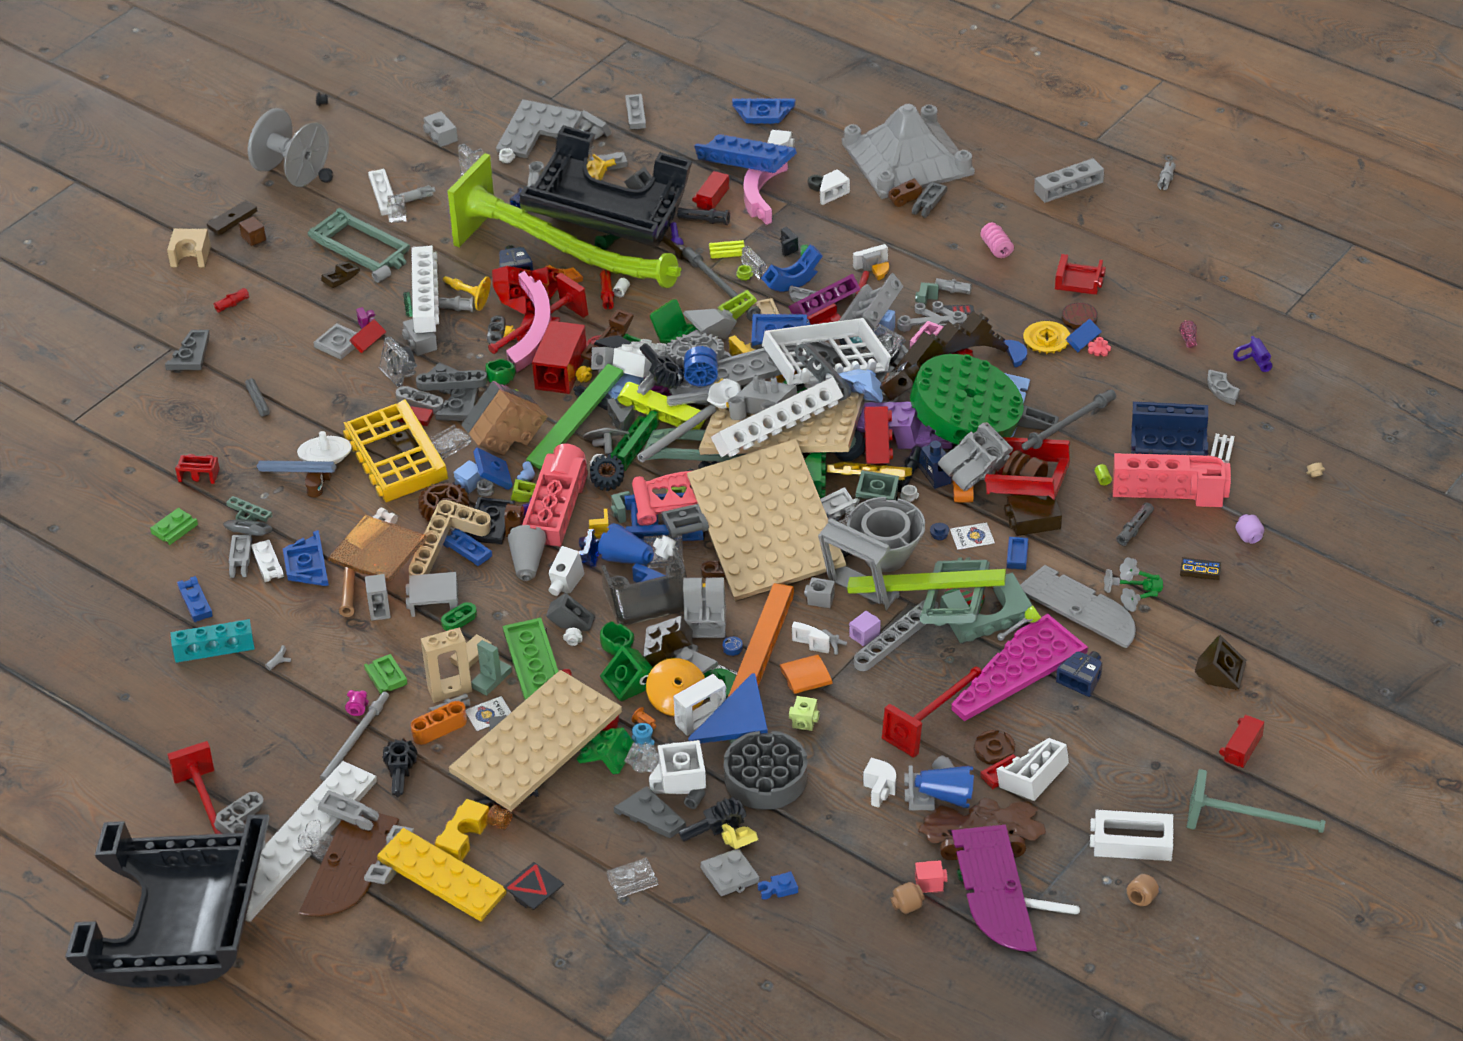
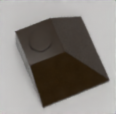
[1195,635,1247,690]

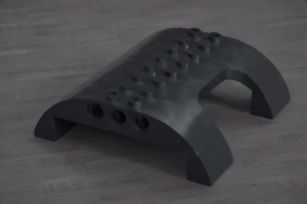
[519,125,692,247]
[65,814,270,988]

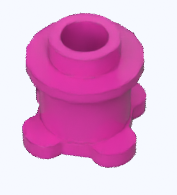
[345,690,369,716]

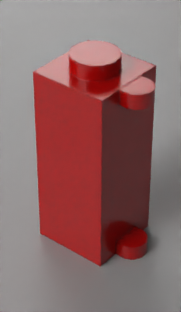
[692,171,729,211]
[1219,714,1265,768]

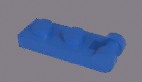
[443,528,492,566]
[177,576,213,622]

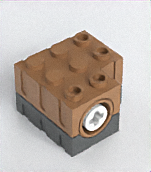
[461,381,548,455]

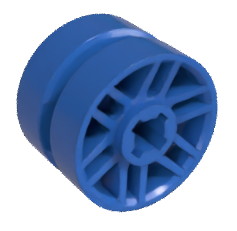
[684,346,718,386]

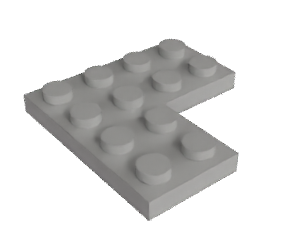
[496,99,583,158]

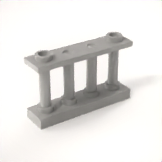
[839,273,904,329]

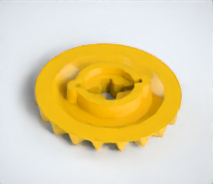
[1023,321,1070,354]

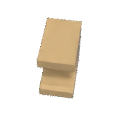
[167,229,211,267]

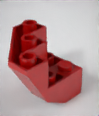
[492,266,559,315]

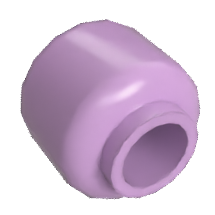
[1236,514,1264,544]

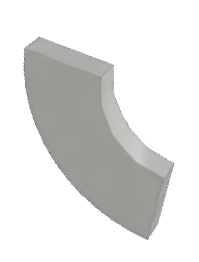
[1207,370,1240,405]

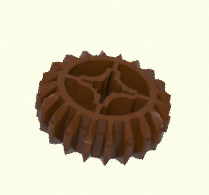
[418,481,469,522]

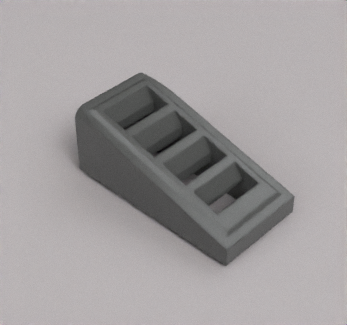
[1017,405,1059,430]

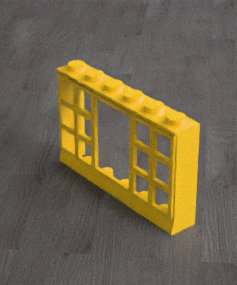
[343,399,448,503]

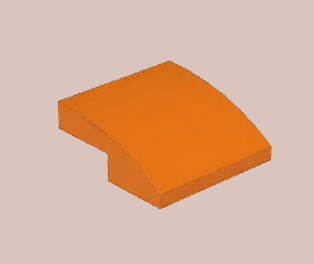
[780,654,832,694]

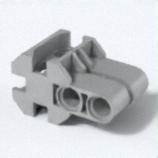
[938,422,1013,491]
[683,578,726,638]

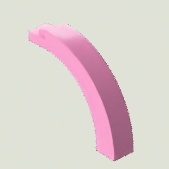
[744,163,788,225]
[506,271,551,373]

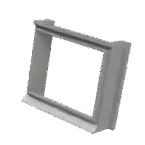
[818,518,900,611]

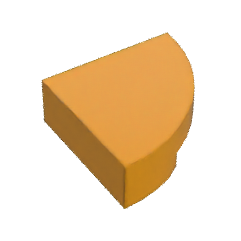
[872,262,889,280]

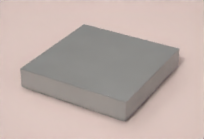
[313,323,357,360]

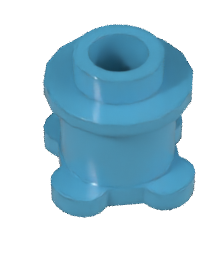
[632,723,655,750]

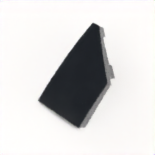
[594,335,631,348]

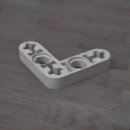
[214,792,266,850]

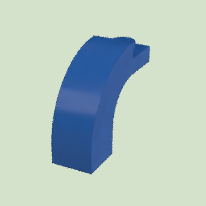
[761,244,823,292]

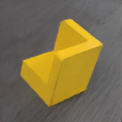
[589,509,609,539]

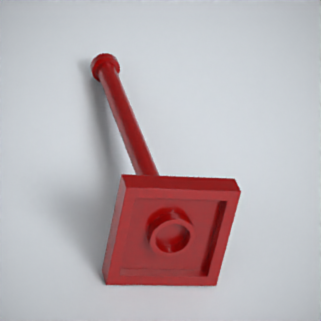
[488,273,589,354]
[882,666,981,758]
[167,741,222,834]

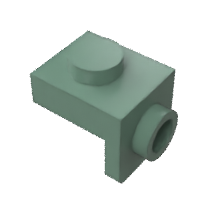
[915,282,939,309]
[610,491,631,524]

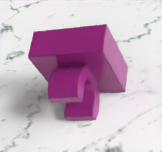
[356,307,375,329]

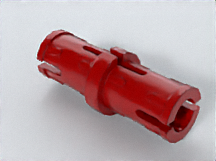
[213,288,249,313]

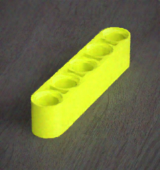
[617,382,706,430]

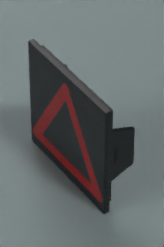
[503,862,564,910]

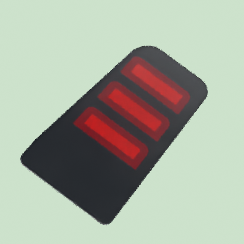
[943,305,975,316]

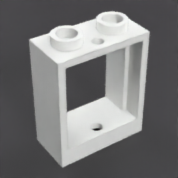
[673,674,726,736]

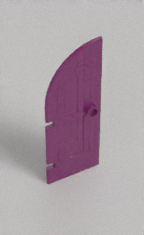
[952,824,1037,951]

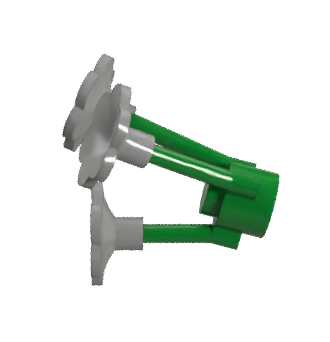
[1104,557,1163,612]

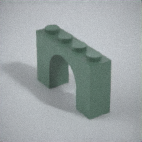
[940,572,1032,643]

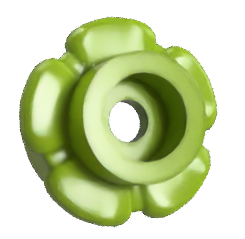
[736,265,753,281]

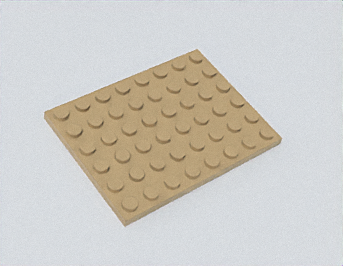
[699,392,865,455]
[687,439,846,601]

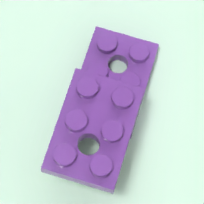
[857,402,954,449]

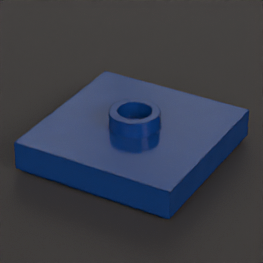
[473,447,513,490]

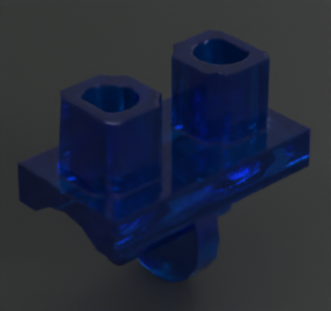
[579,529,601,567]

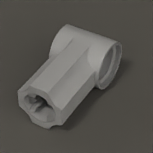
[528,161,544,188]

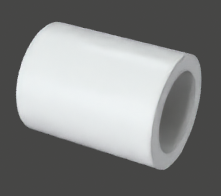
[613,278,630,297]

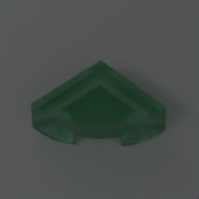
[403,292,413,317]

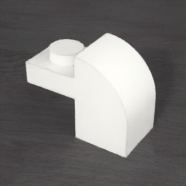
[863,758,896,808]

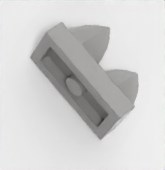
[579,110,612,140]

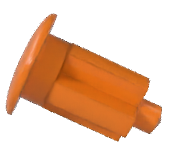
[631,707,657,729]

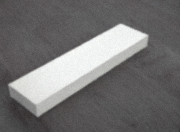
[368,169,398,216]

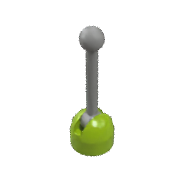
[997,605,1041,641]

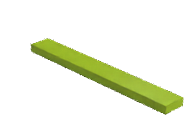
[847,569,1006,594]

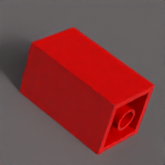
[532,321,587,394]

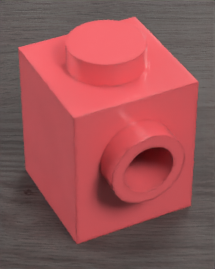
[915,861,947,893]

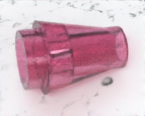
[1179,320,1197,348]

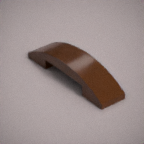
[581,309,634,361]

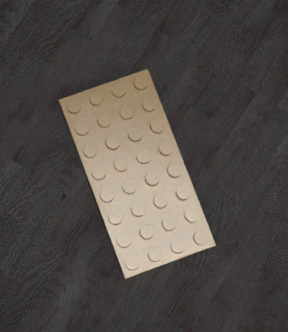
[449,670,622,811]

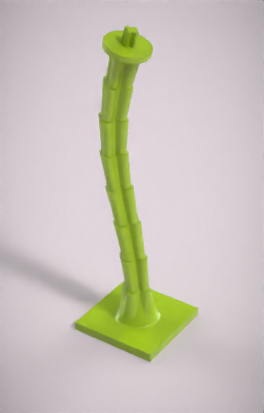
[448,153,681,288]

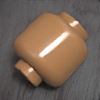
[1127,874,1159,907]
[891,882,925,914]

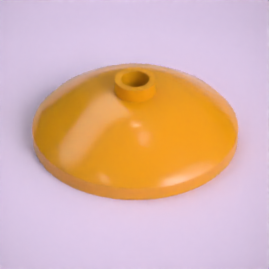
[646,658,705,717]

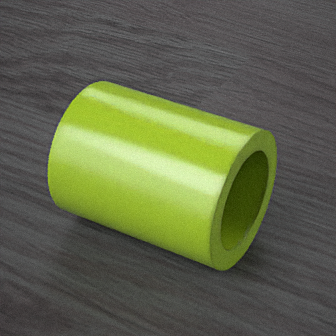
[1094,464,1112,486]

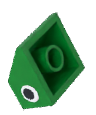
[600,645,653,701]

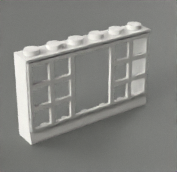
[762,318,891,385]

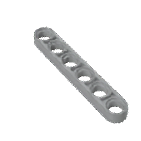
[854,599,938,671]

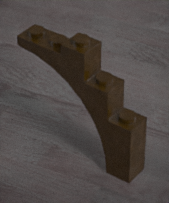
[897,311,1009,366]

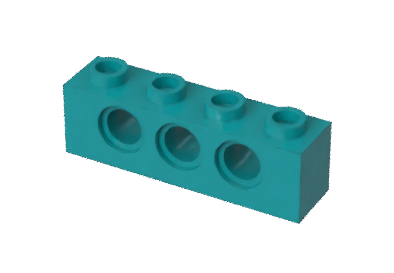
[170,619,255,663]

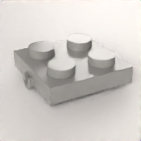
[701,848,759,896]

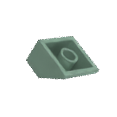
[855,470,899,501]

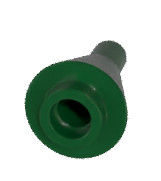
[594,234,621,250]

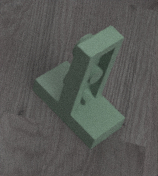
[471,640,512,696]

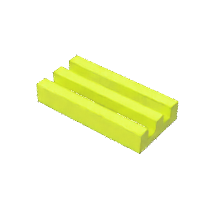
[709,240,745,259]

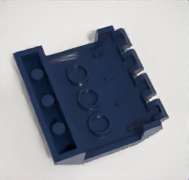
[1131,401,1208,456]

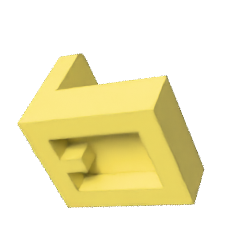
[722,824,758,849]

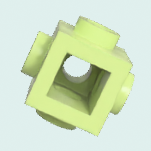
[789,696,820,731]

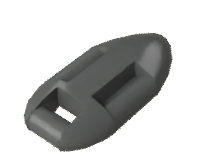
[223,519,273,536]

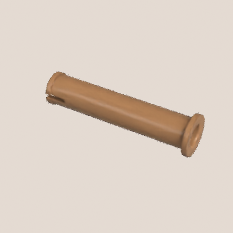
[339,567,356,617]

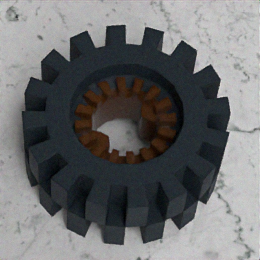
[590,454,624,491]

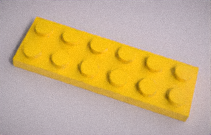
[377,827,507,922]

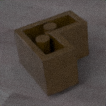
[644,616,693,667]

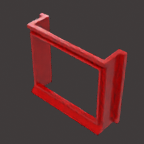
[985,437,1070,500]

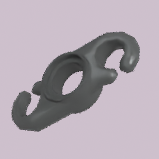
[487,315,505,344]

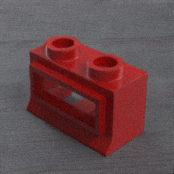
[175,454,220,484]

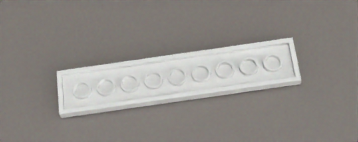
[246,761,377,922]

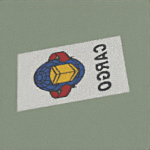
[950,523,995,550]
[466,696,511,731]

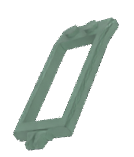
[308,208,410,271]
[644,428,746,462]
[920,557,990,626]

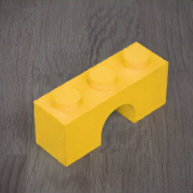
[435,799,490,862]

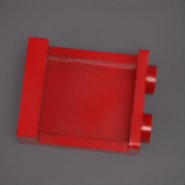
[1055,254,1106,295]

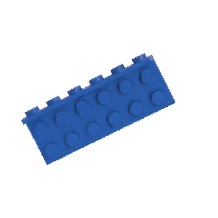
[694,134,797,173]

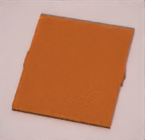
[327,515,428,582]

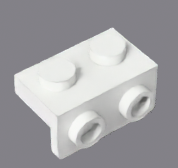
[820,487,859,521]

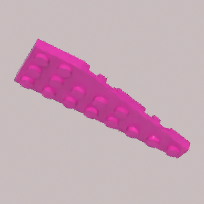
[951,614,1088,721]

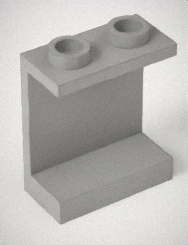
[406,572,458,617]

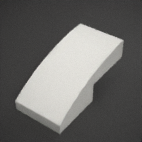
[792,621,830,654]

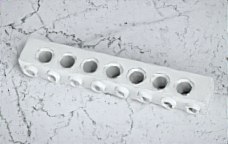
[412,246,439,333]
[711,377,844,458]

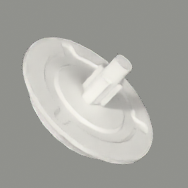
[297,431,352,464]

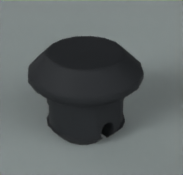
[316,92,328,107]
[318,168,333,183]

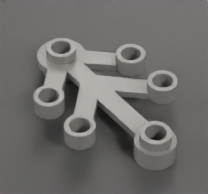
[898,301,967,332]

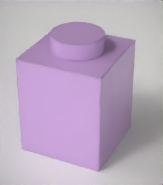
[849,611,880,646]

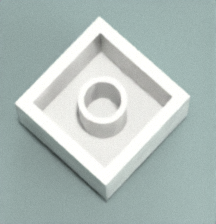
[658,740,706,793]

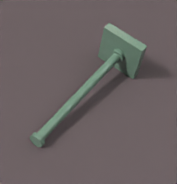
[1186,769,1325,833]

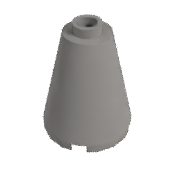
[508,525,546,581]

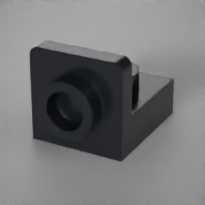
[780,227,799,257]

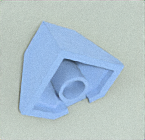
[838,369,883,403]

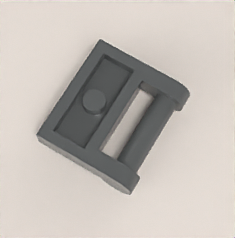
[661,504,709,539]

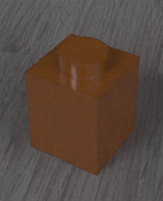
[239,216,266,246]

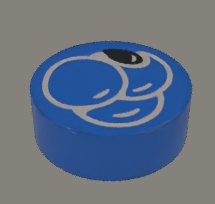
[723,637,743,656]

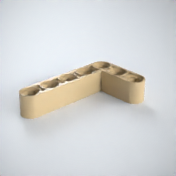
[409,500,491,576]

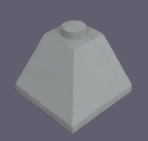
[683,309,737,340]

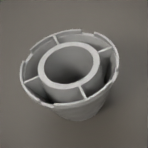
[847,497,925,572]

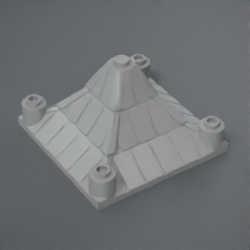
[842,104,974,199]

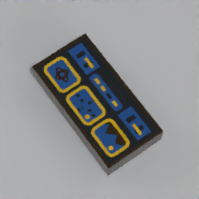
[1180,557,1222,580]

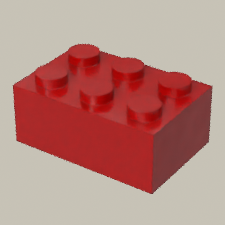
[864,406,893,464]

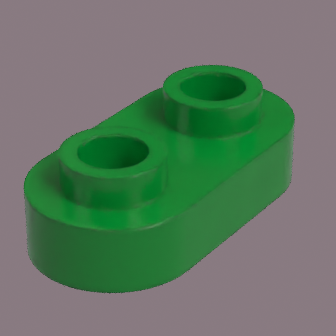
[441,602,477,631]

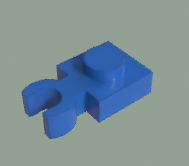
[758,872,798,899]

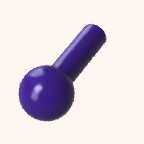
[670,222,684,245]

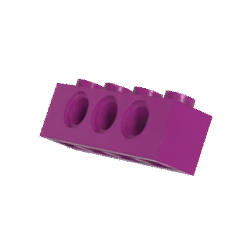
[788,274,861,317]

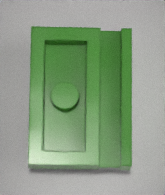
[150,508,198,545]
[364,654,408,694]

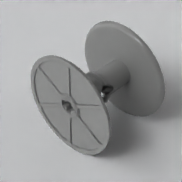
[248,108,329,187]

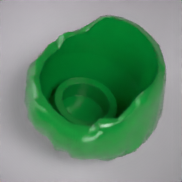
[485,359,516,385]
[600,621,635,655]

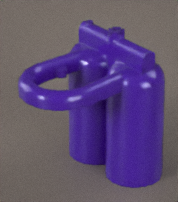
[1233,336,1273,372]

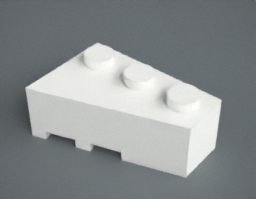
[997,738,1069,801]

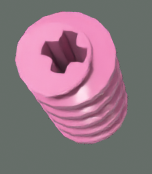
[981,222,1014,258]

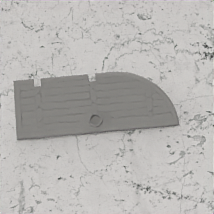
[1020,565,1136,648]

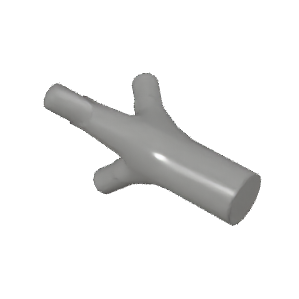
[822,629,847,655]
[265,645,291,671]

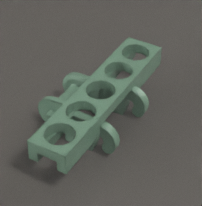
[226,496,272,522]

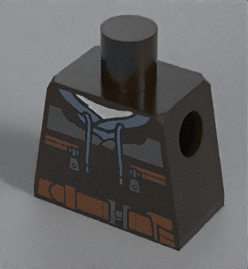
[880,361,922,401]

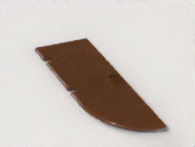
[299,813,399,916]

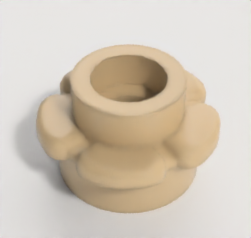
[1306,463,1325,477]

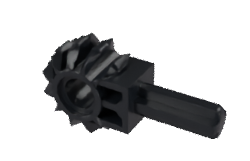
[640,343,684,389]
[382,738,418,797]
[679,797,747,841]

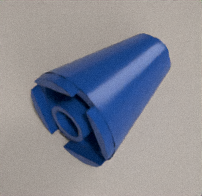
[598,523,654,565]
[915,766,974,808]

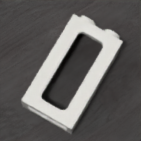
[1090,810,1173,861]

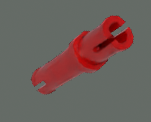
[600,270,614,310]

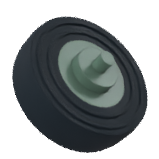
[834,430,865,461]

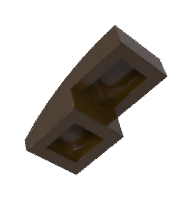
[321,261,360,288]

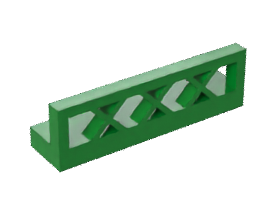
[611,410,659,471]

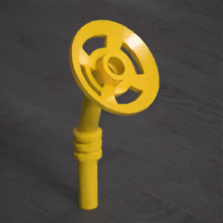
[443,276,491,311]

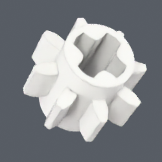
[653,535,678,559]

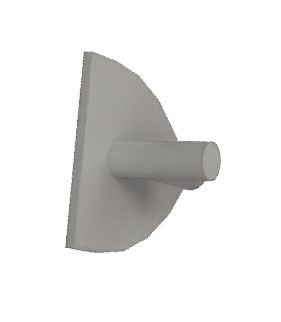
[583,428,629,454]

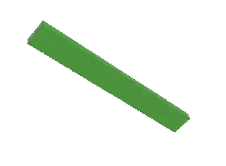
[526,364,624,470]

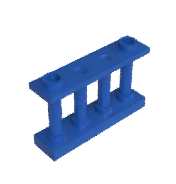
[625,493,704,543]

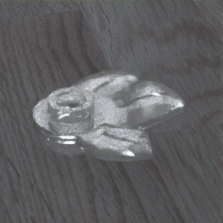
[298,820,334,860]

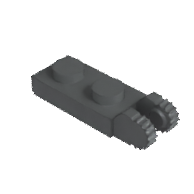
[912,182,947,217]

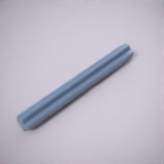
[257,460,337,473]

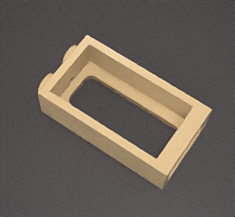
[421,627,472,703]

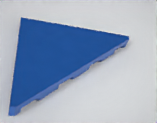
[688,673,768,744]

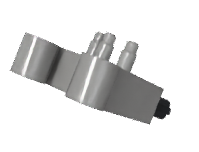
[728,374,805,424]

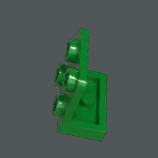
[650,299,699,345]
[577,727,636,775]

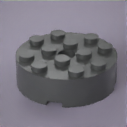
[724,731,808,809]

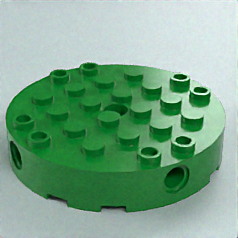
[910,354,1024,445]

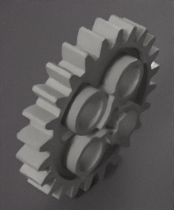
[665,333,724,368]

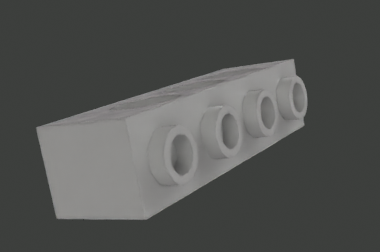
[1034,158,1104,203]

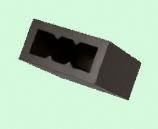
[1004,495,1062,536]

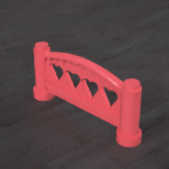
[632,471,698,526]

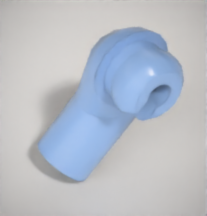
[517,461,535,482]

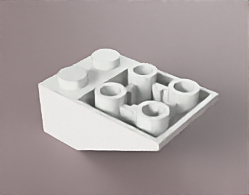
[613,339,667,378]

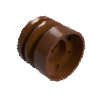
[1002,450,1048,477]

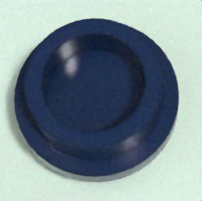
[930,523,949,540]

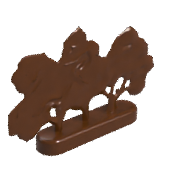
[918,797,1046,860]

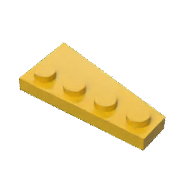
[827,462,912,480]

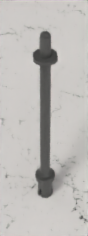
[683,247,761,321]
[1022,389,1116,450]

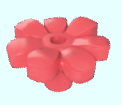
[1088,337,1111,357]

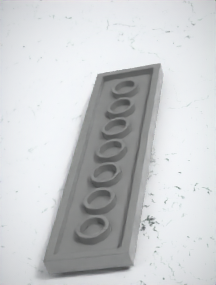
[668,345,815,395]

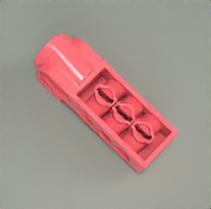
[522,444,588,547]
[1112,453,1231,507]

